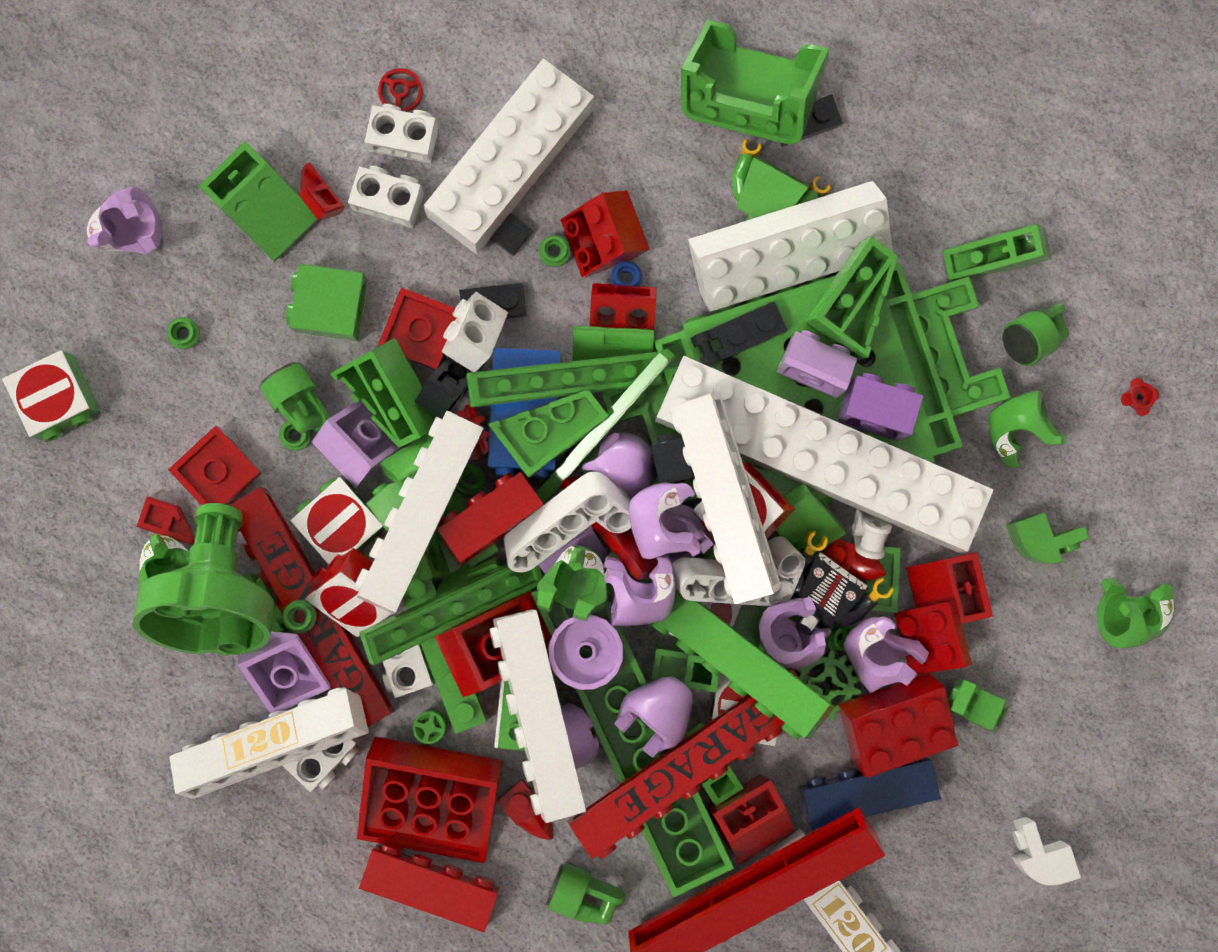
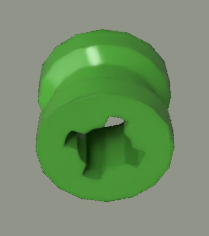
[413,709,448,744]

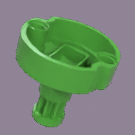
[132,503,274,656]

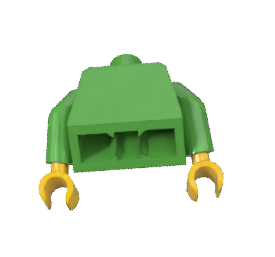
[732,139,831,222]

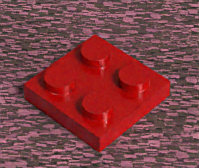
[377,287,456,370]
[168,426,262,505]
[894,600,972,675]

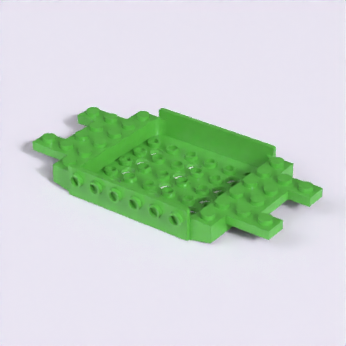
[602,263,1011,505]

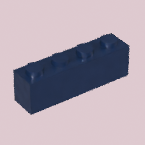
[799,757,941,830]

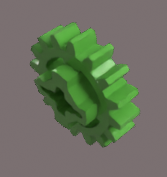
[796,650,861,721]

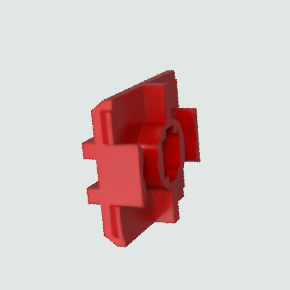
[456,404,490,462]

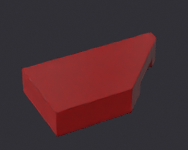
[300,162,345,221]
[136,496,195,546]

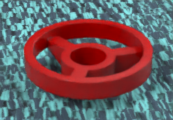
[378,68,423,112]

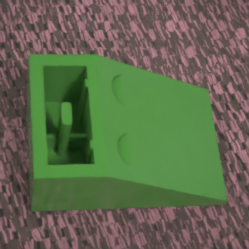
[199,141,318,262]

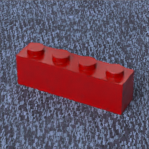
[359,843,500,932]

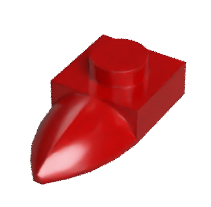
[823,539,886,581]
[496,779,553,840]

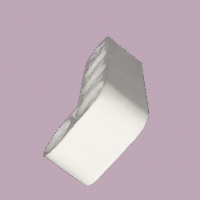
[504,472,631,573]
[672,536,805,606]

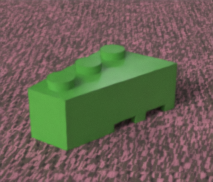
[805,236,898,360]
[329,338,436,448]

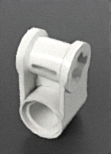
[852,509,892,559]

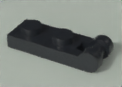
[690,301,788,367]

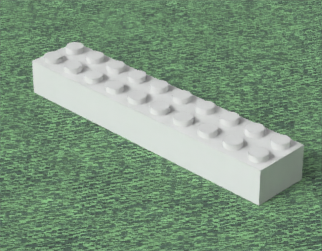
[656,356,994,553]

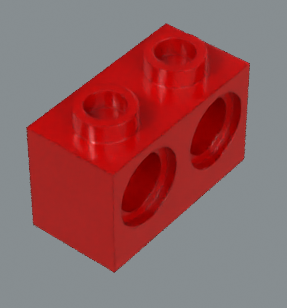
[589,283,657,330]

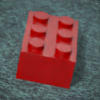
[437,472,544,567]
[435,591,552,697]
[838,673,959,778]

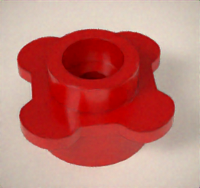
[1120,378,1159,416]

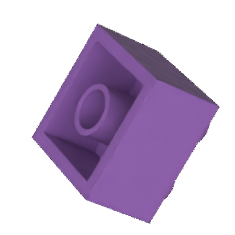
[836,373,923,441]

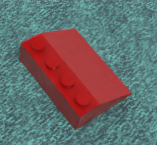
[357,736,504,863]

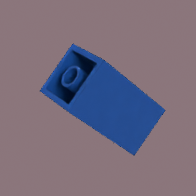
[488,348,562,480]

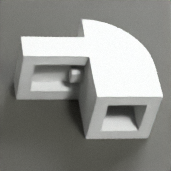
[1012,817,1081,886]

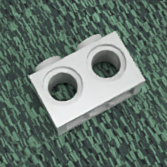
[365,104,439,164]
[348,165,424,229]
[442,292,508,372]
[382,643,436,698]
[282,737,361,792]

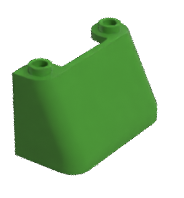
[681,19,829,145]

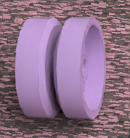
[549,614,623,690]

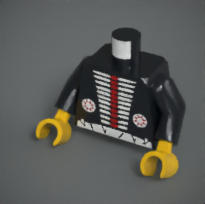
[791,530,893,636]

